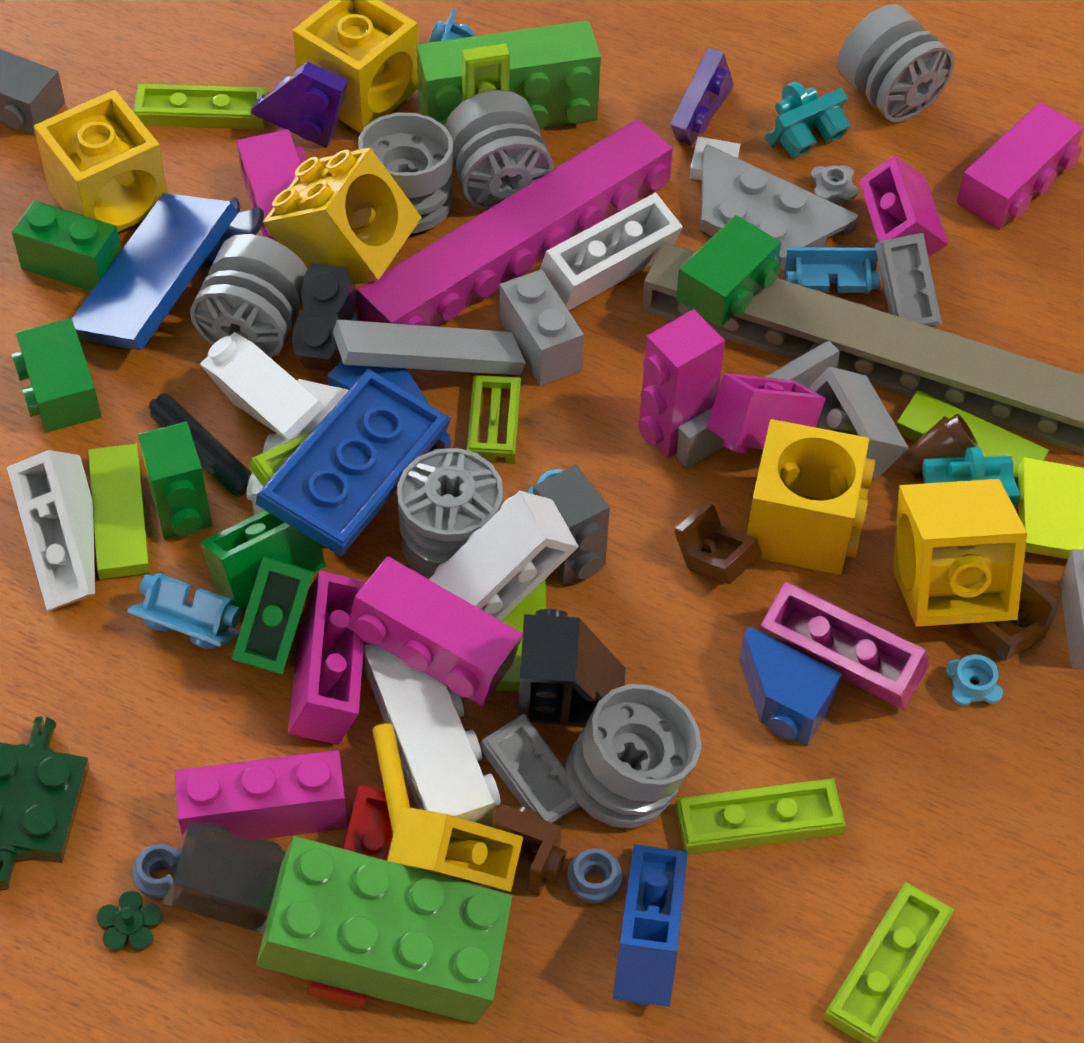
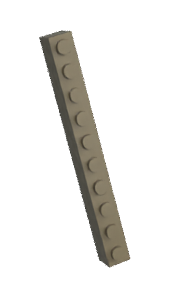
[642,242,1084,455]

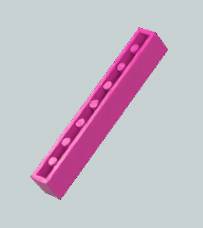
[357,119,673,326]

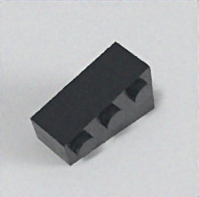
[518,609,626,726]

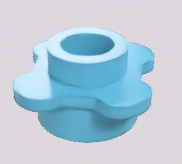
[946,654,1003,706]

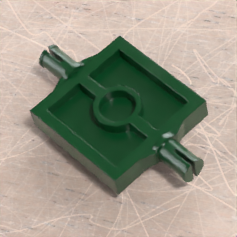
[0,716,89,890]

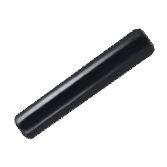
[149,393,252,497]

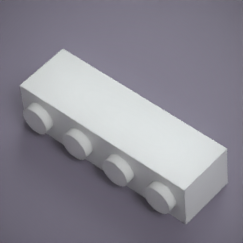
[363,644,501,827]

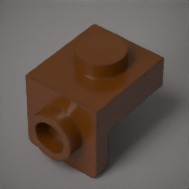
[674,502,762,584]
[968,573,1059,661]
[492,803,567,895]

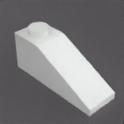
[200,332,325,441]
[7,450,95,611]

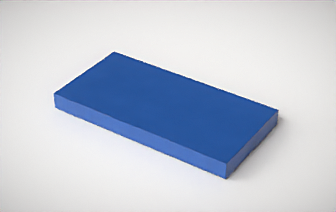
[72,193,238,351]
[255,369,451,556]

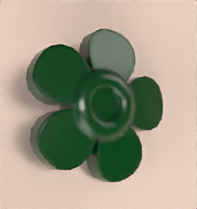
[97,891,162,952]

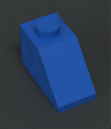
[740,626,842,746]

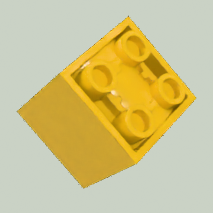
[292,0,419,133]
[33,90,168,232]
[262,147,422,284]
[747,419,875,575]
[893,479,1027,627]

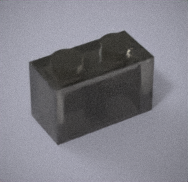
[162,822,287,934]

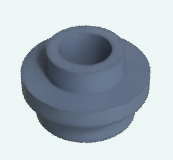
[132,844,189,899]
[567,848,622,903]

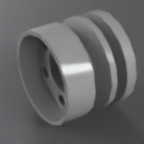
[837,4,955,122]
[445,90,553,211]
[358,113,453,233]
[190,234,308,358]
[397,448,503,579]
[565,684,702,828]

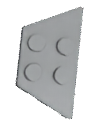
[700,144,859,268]

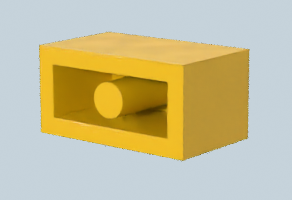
[387,806,523,892]

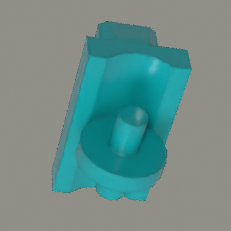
[765,82,850,159]
[922,447,1020,504]

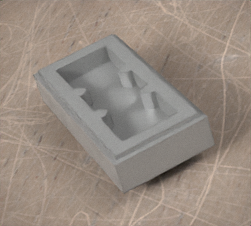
[875,233,942,327]
[480,714,581,824]

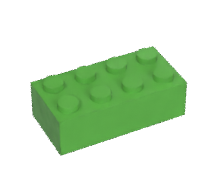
[416,20,601,129]
[256,836,513,1024]

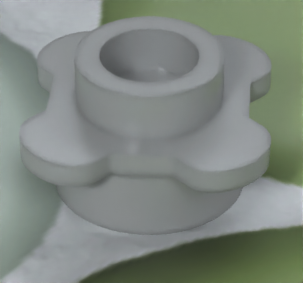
[810,165,858,206]

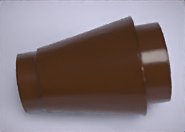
[901,414,978,478]

